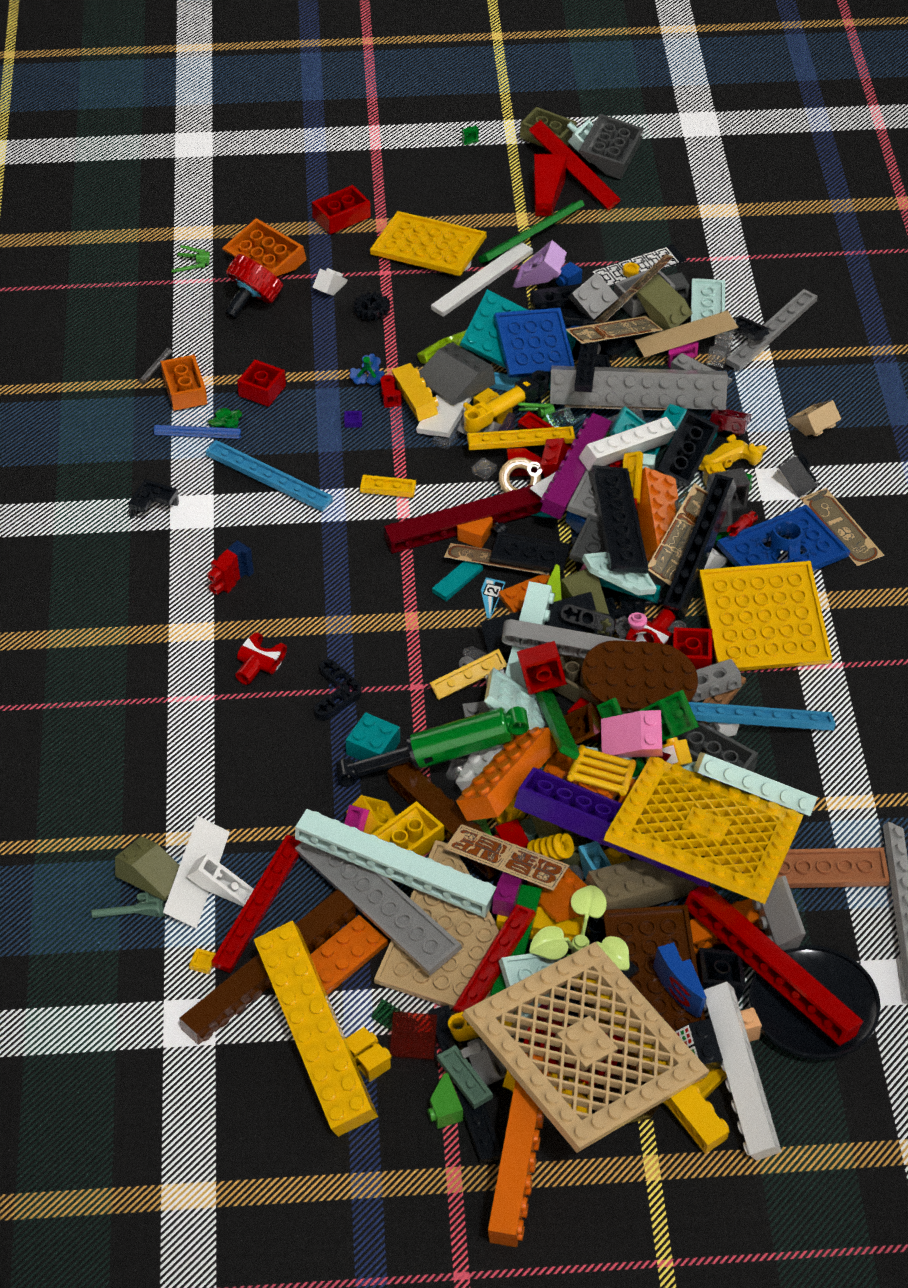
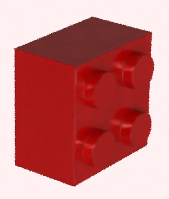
[237,360,286,407]
[673,627,712,670]
[517,641,567,695]

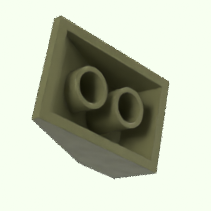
[636,274,693,332]
[115,836,180,901]

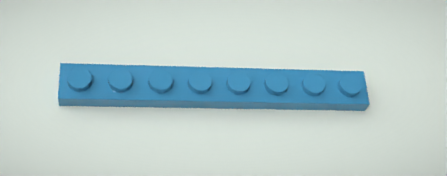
[205,440,333,512]
[689,702,836,731]

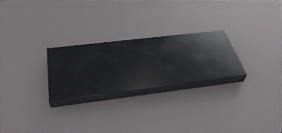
[480,592,597,656]

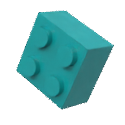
[346,712,400,761]

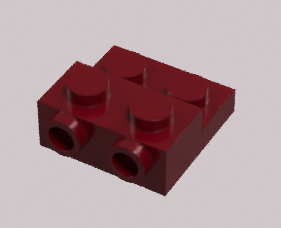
[710,409,752,436]

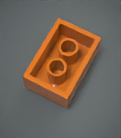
[161,354,207,411]

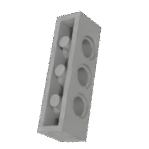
[691,659,742,702]

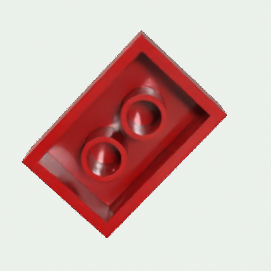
[312,185,371,234]

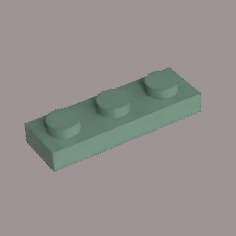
[437,1045,493,1109]

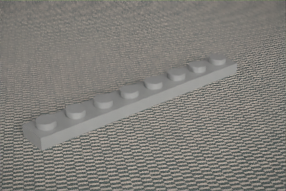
[725,289,818,371]

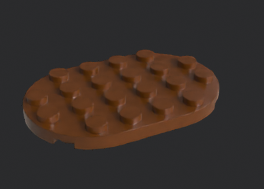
[581,640,698,712]

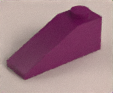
[492,872,524,917]

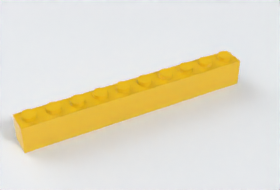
[574,976,729,1154]

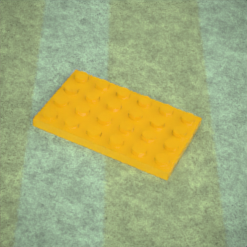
[370,211,487,276]

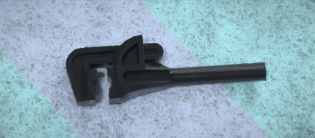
[605,595,666,619]

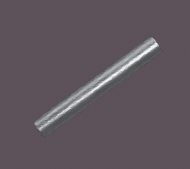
[139,348,172,385]

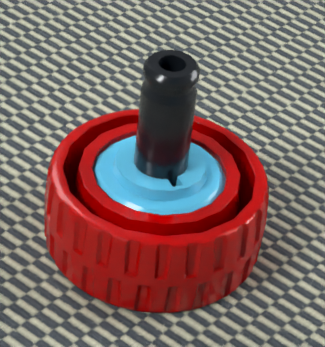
[225,254,283,318]

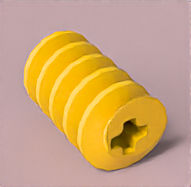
[527,833,574,860]

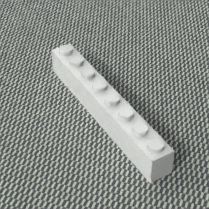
[704,982,782,1161]

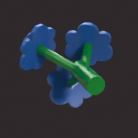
[349,353,385,385]

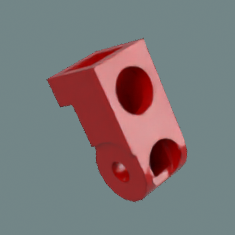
[380,375,402,408]

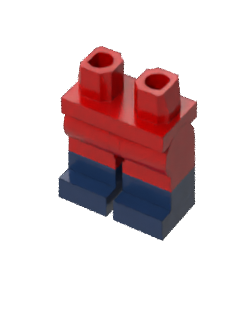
[207,540,254,595]

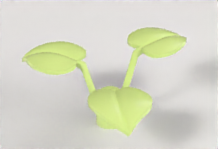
[529,885,630,971]

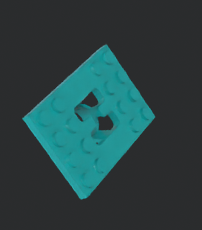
[460,289,577,391]

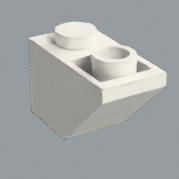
[313,268,348,296]

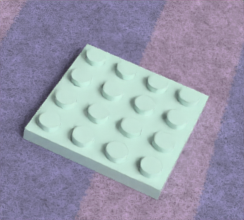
[484,667,550,730]

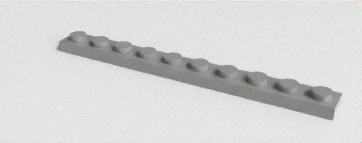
[883,821,908,1001]

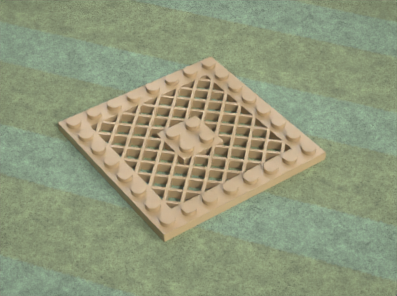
[462,942,709,1153]

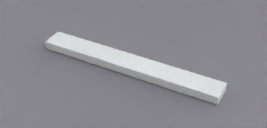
[431,242,533,317]

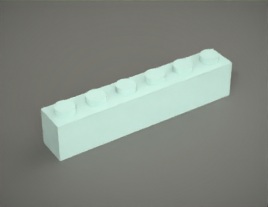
[505,581,555,688]
[693,752,818,816]

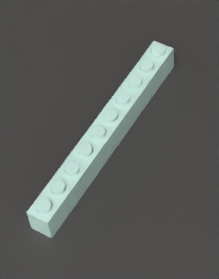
[295,809,496,918]

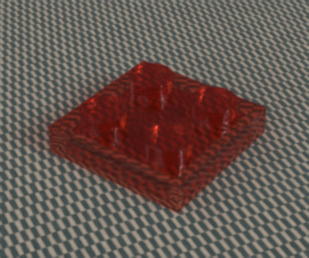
[390,1011,438,1060]

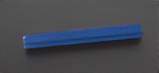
[154,425,241,439]

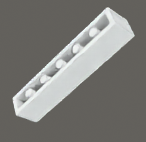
[578,417,676,471]

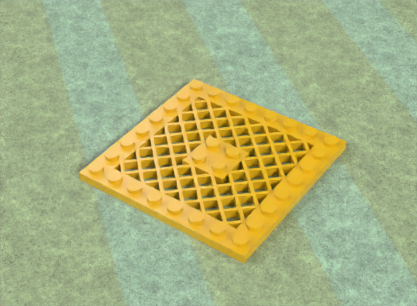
[604,757,804,904]

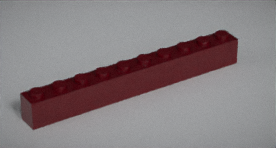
[384,485,543,554]

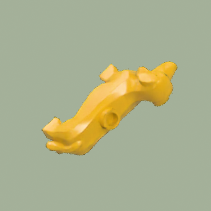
[698,434,767,472]

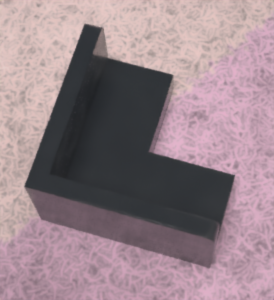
[779,451,819,497]
[128,479,179,519]

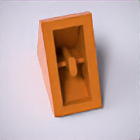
[457,517,493,548]

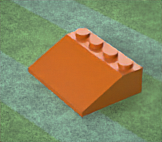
[222,218,306,276]

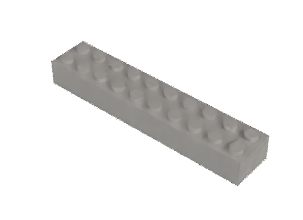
[550,366,728,410]

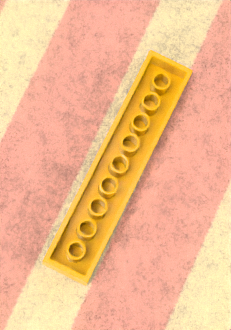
[254,920,378,1137]

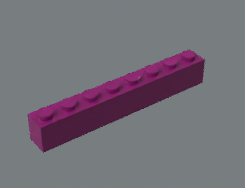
[540,413,612,520]

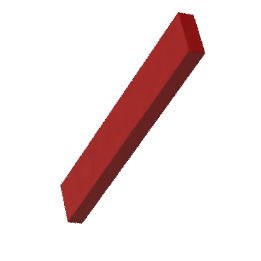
[453,904,536,1013]

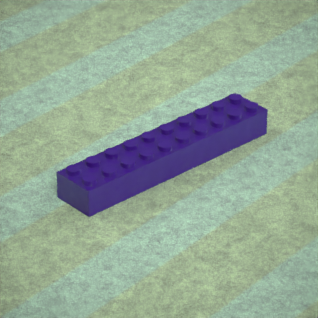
[514,767,722,888]

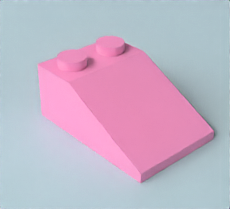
[601,710,663,758]

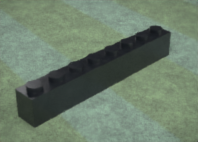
[663,474,736,618]

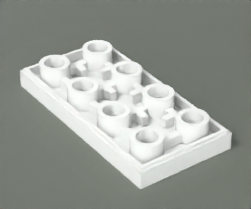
[416,395,474,437]

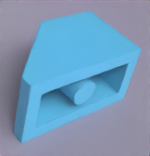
[578,841,611,879]

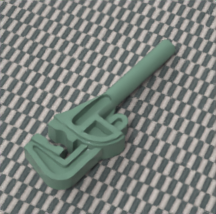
[91,891,167,918]

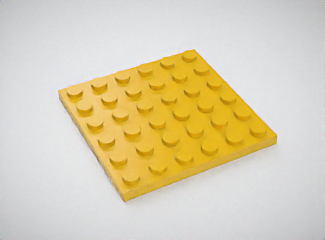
[699,561,833,671]

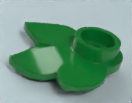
[208,408,242,428]

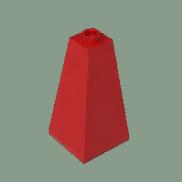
[533,154,566,216]

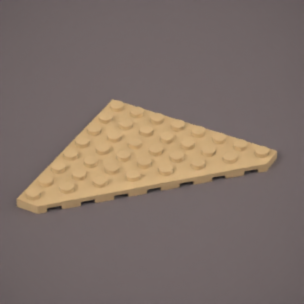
[374,840,528,1031]

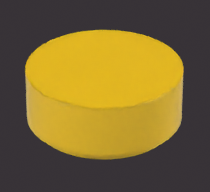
[623,262,640,277]

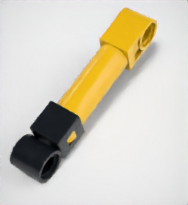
[463,370,549,433]

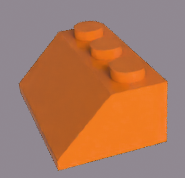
[526,861,587,922]

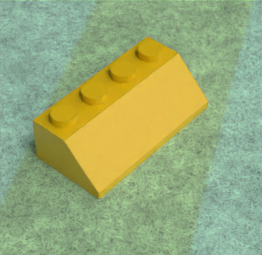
[372,801,444,881]

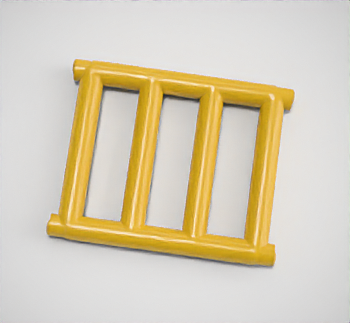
[567,745,636,796]

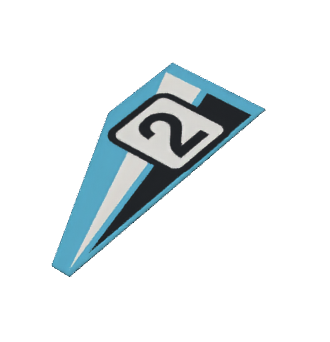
[481,577,506,619]

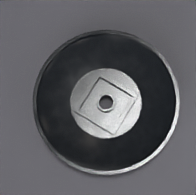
[749,945,881,1060]

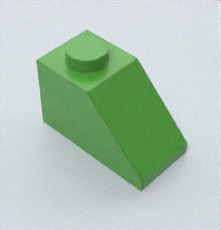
[427,1073,463,1129]

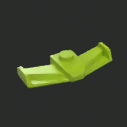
[417,330,467,364]

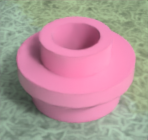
[628,612,647,630]

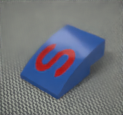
[653,943,707,1018]

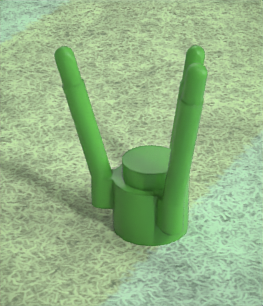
[172,245,210,273]
[518,402,555,430]

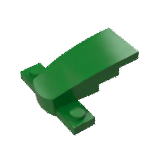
[597,690,699,777]

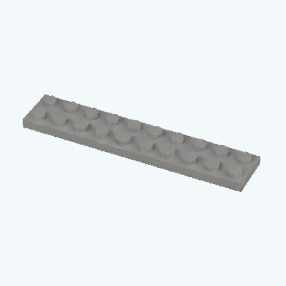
[295,842,462,976]

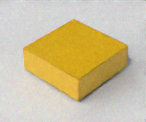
[189,948,216,975]

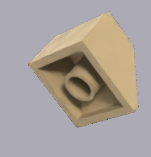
[788,400,841,437]

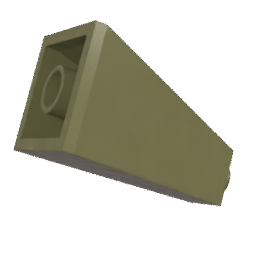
[561,568,611,635]

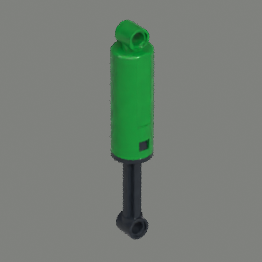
[336,706,529,787]

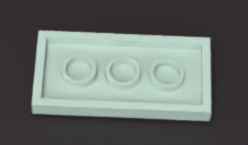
[691,278,725,322]

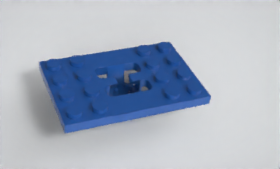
[717,505,850,571]

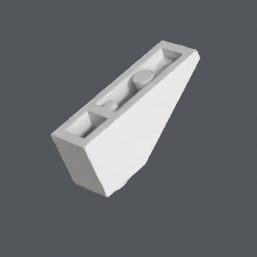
[186,854,254,907]

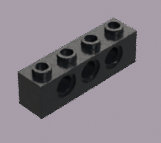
[530,283,583,310]

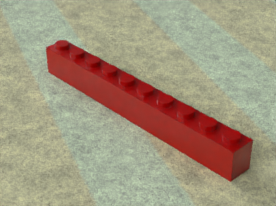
[685,886,863,1046]

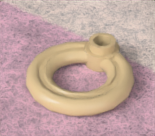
[499,457,542,493]

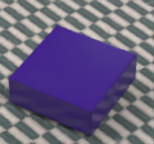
[344,411,362,428]

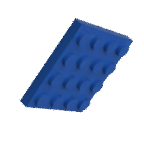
[494,308,575,378]

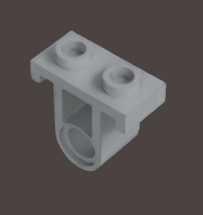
[461,1039,506,1086]

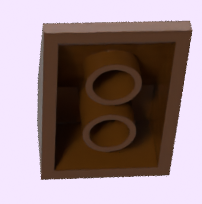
[564,702,601,745]

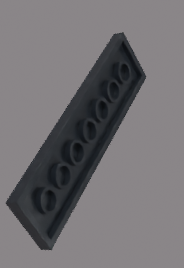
[591,465,649,574]

